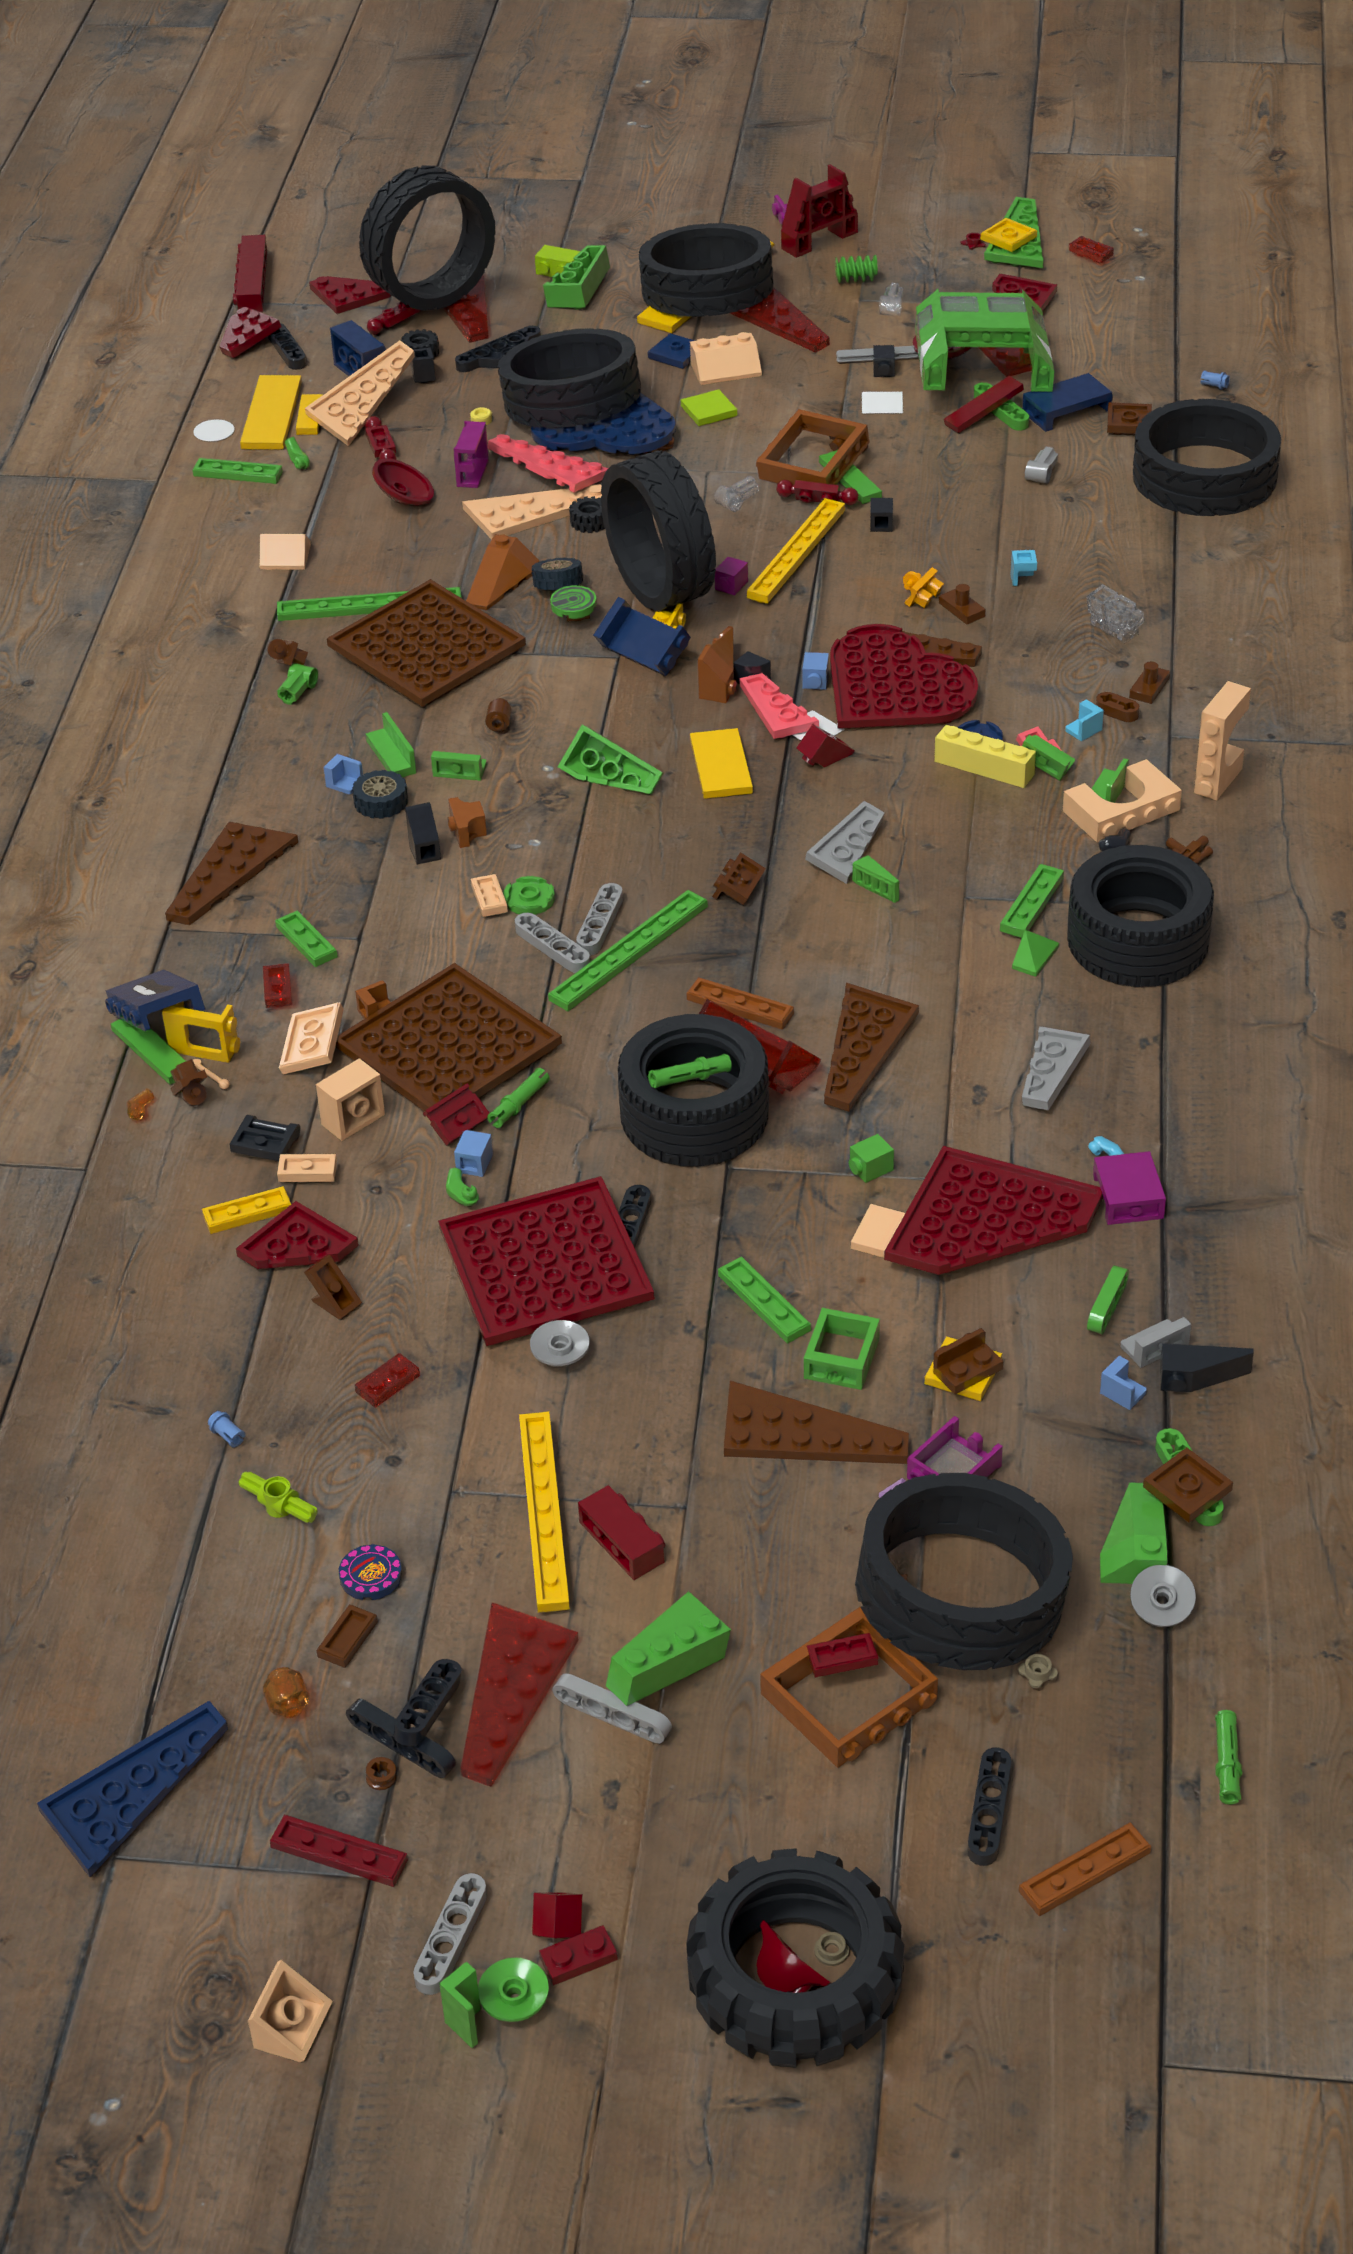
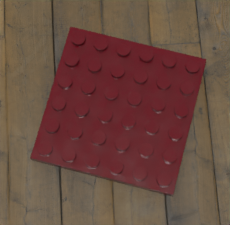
[438,1176,655,1346]

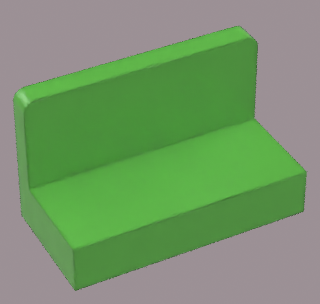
[1022,735,1075,781]
[431,751,487,781]
[1092,758,1129,803]
[439,1961,481,2048]

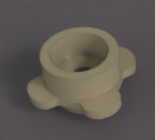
[1018,1654,1058,1688]

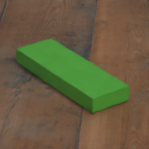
[275,910,338,967]

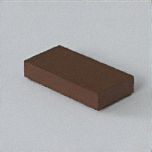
[316,1604,378,1668]

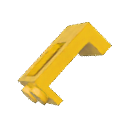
[162,1002,240,1063]

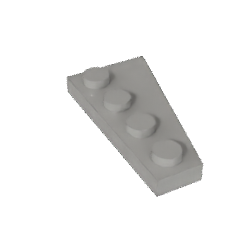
[805,801,885,884]
[1022,1026,1091,1110]

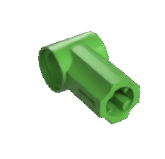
[277,663,318,705]

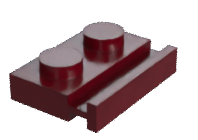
[423,1083,489,1146]

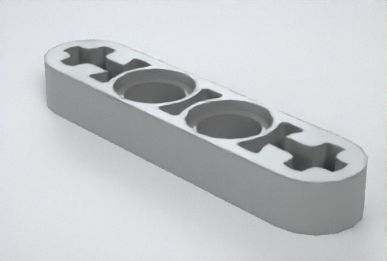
[576,883,623,956]
[515,913,590,973]
[552,1674,672,1743]
[413,1873,487,1995]

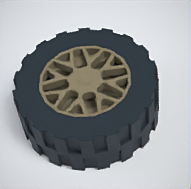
[531,558,583,590]
[352,770,408,819]

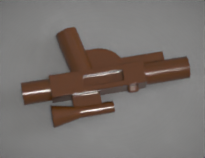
[1166,836,1213,864]

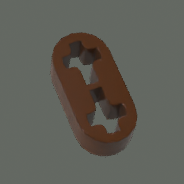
[1096,692,1139,722]

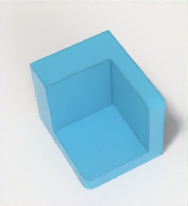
[1010,550,1037,586]
[1065,699,1104,741]

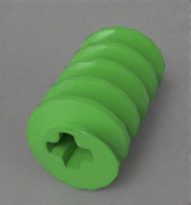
[835,255,878,283]

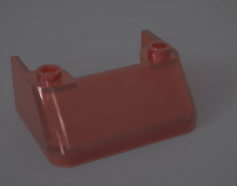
[699,999,822,1094]

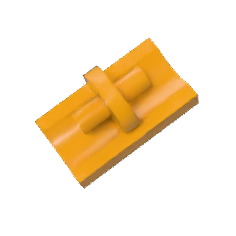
[903,567,944,608]

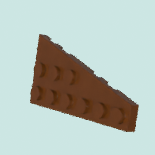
[165,822,299,925]
[824,982,919,1112]
[724,1381,909,1464]

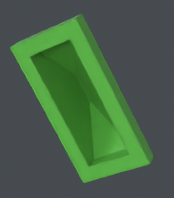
[1012,930,1059,977]

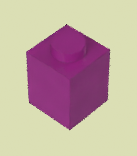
[715,557,748,595]

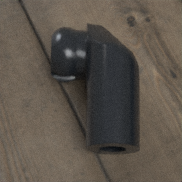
[1099,828,1131,852]

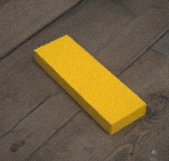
[296,394,323,435]
[202,1186,291,1234]

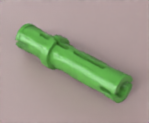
[648,1054,732,1088]
[488,1068,550,1128]
[1215,1710,1243,1804]

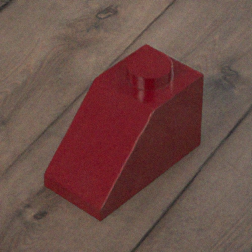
[796,724,855,767]

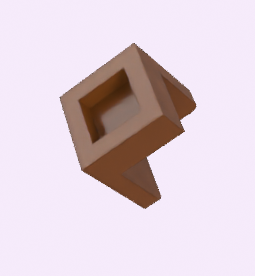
[355,980,391,1019]

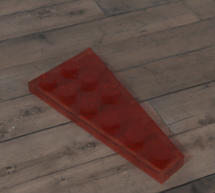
[443,276,489,343]
[730,287,830,353]

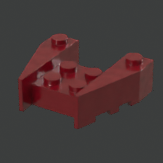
[781,164,858,258]

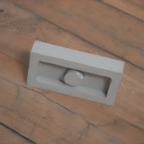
[1121,1317,1191,1368]

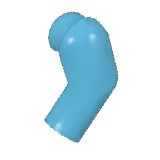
[1088,1136,1124,1156]

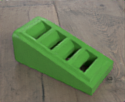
[852,855,899,903]

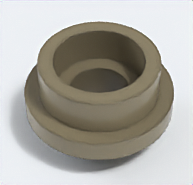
[814,1932,849,1966]

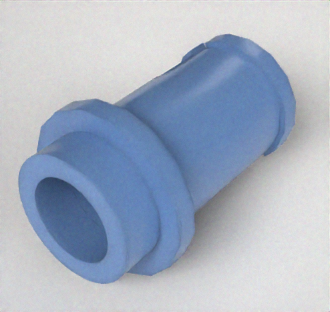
[1201,371,1230,390]
[208,1411,246,1447]

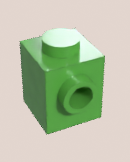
[848,1134,894,1183]

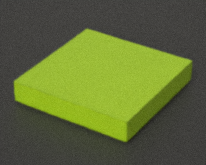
[680,389,737,426]

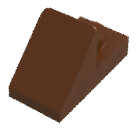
[304,1255,362,1319]

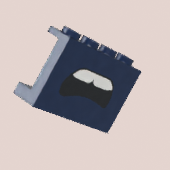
[105,969,205,1031]

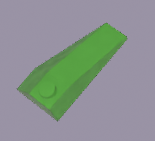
[558,725,664,794]
[1100,1483,1167,1584]

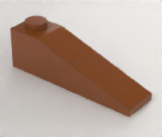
[466,534,539,610]
[698,626,736,703]

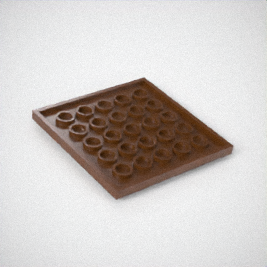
[327,579,526,707]
[335,963,562,1111]

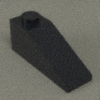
[1160,1343,1254,1392]

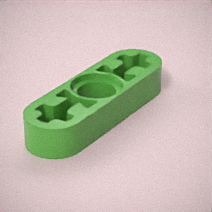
[1087,1265,1129,1334]

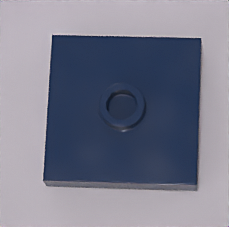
[648,333,695,369]

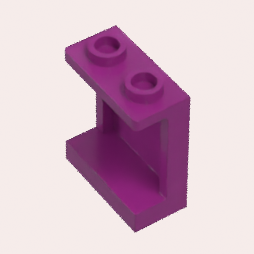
[1093,1151,1166,1225]

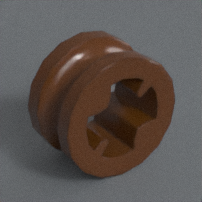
[366,1757,396,1790]

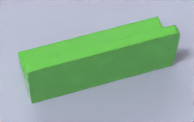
[366,712,416,778]

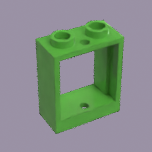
[804,1308,880,1390]

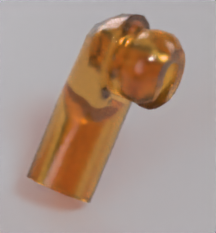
[127,1088,154,1121]

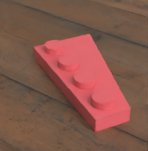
[740,673,819,739]

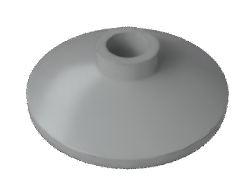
[530,1320,590,1366]
[1130,1565,1196,1627]

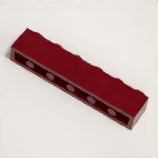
[233,234,268,312]

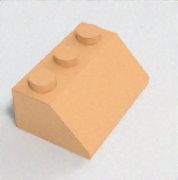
[690,332,762,385]

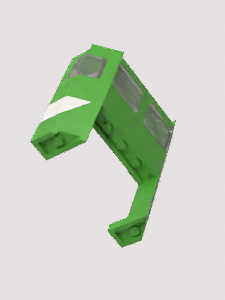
[915,289,1054,392]

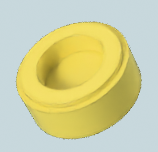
[470,408,492,425]

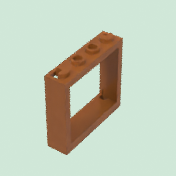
[756,409,870,485]
[760,1607,938,1768]

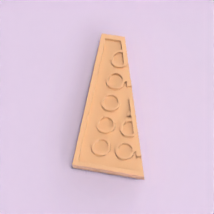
[305,340,415,446]
[462,484,602,540]

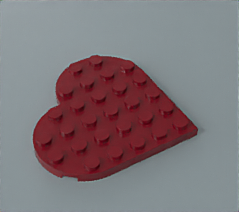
[830,624,978,729]

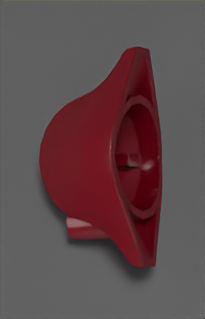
[756,1920,831,1993]

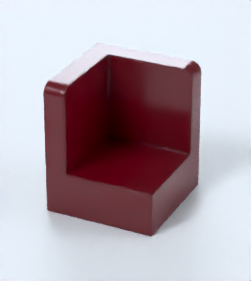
[532,1892,583,1938]

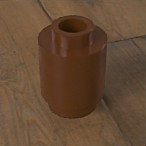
[485,698,512,732]

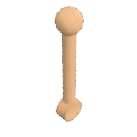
[193,1059,230,1090]

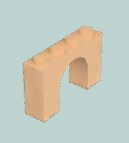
[1194,681,1251,801]
[1063,759,1182,843]

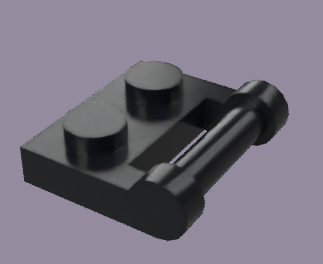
[229,1114,301,1161]

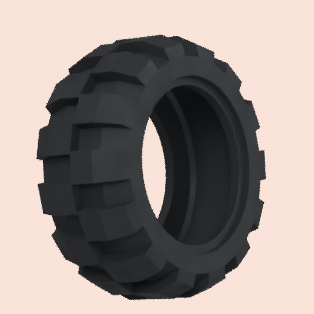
[686,1848,904,2068]

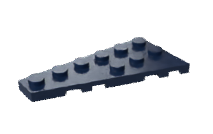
[37,1701,228,1877]

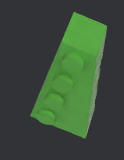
[543,245,610,309]
[606,1591,731,1706]

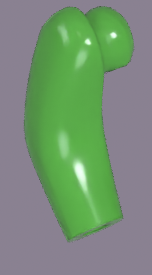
[285,437,310,469]
[446,1168,479,1206]

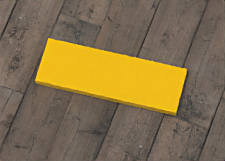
[240,375,302,450]

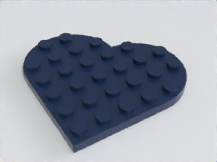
[531,393,676,454]

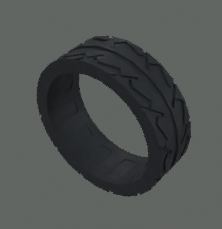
[359,165,496,310]
[639,223,774,317]
[498,328,641,428]
[1133,399,1281,516]
[601,450,716,611]
[855,1473,1073,1670]

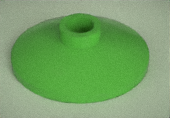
[478,1958,549,2022]

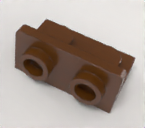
[712,852,766,905]
[933,1328,1003,1395]

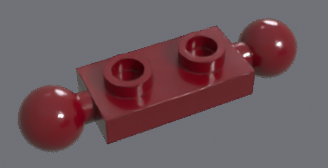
[367,301,423,335]
[365,416,396,460]
[776,480,859,506]

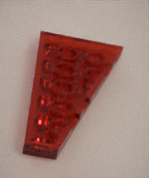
[461,1602,579,1787]

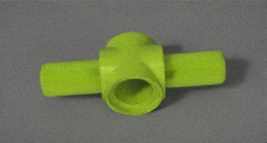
[239,1472,318,1523]

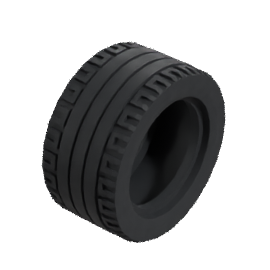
[1067,845,1214,987]
[618,1014,769,1166]

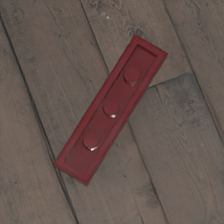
[944,376,1024,433]
[270,1814,408,1887]

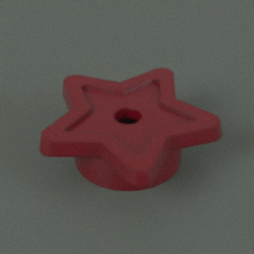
[960,233,986,250]

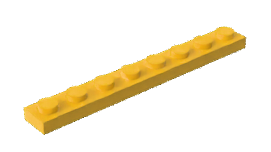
[747,498,845,604]
[519,1412,570,1613]

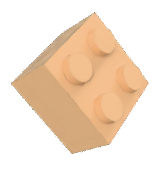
[316,1058,385,1141]

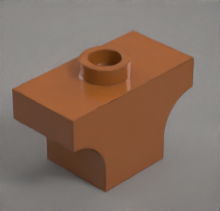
[448,797,487,848]

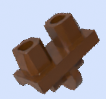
[267,639,308,666]
[170,1059,208,1106]

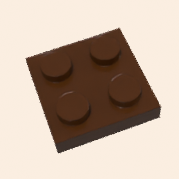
[1107,402,1152,435]
[1143,1447,1233,1523]

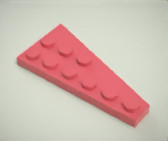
[488,434,608,492]

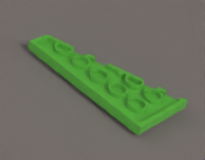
[984,197,1043,268]

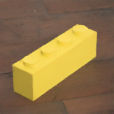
[935,725,1036,788]

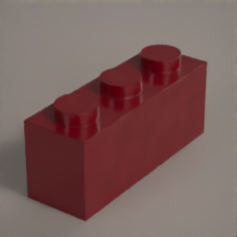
[578,1485,665,1580]

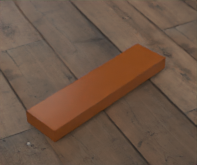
[687,977,794,1030]
[1019,1822,1151,1916]

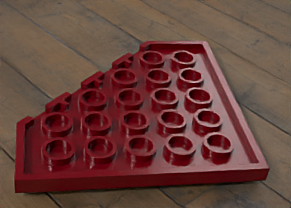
[884,1146,1104,1275]

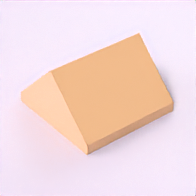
[260,534,311,570]
[248,1960,333,2062]

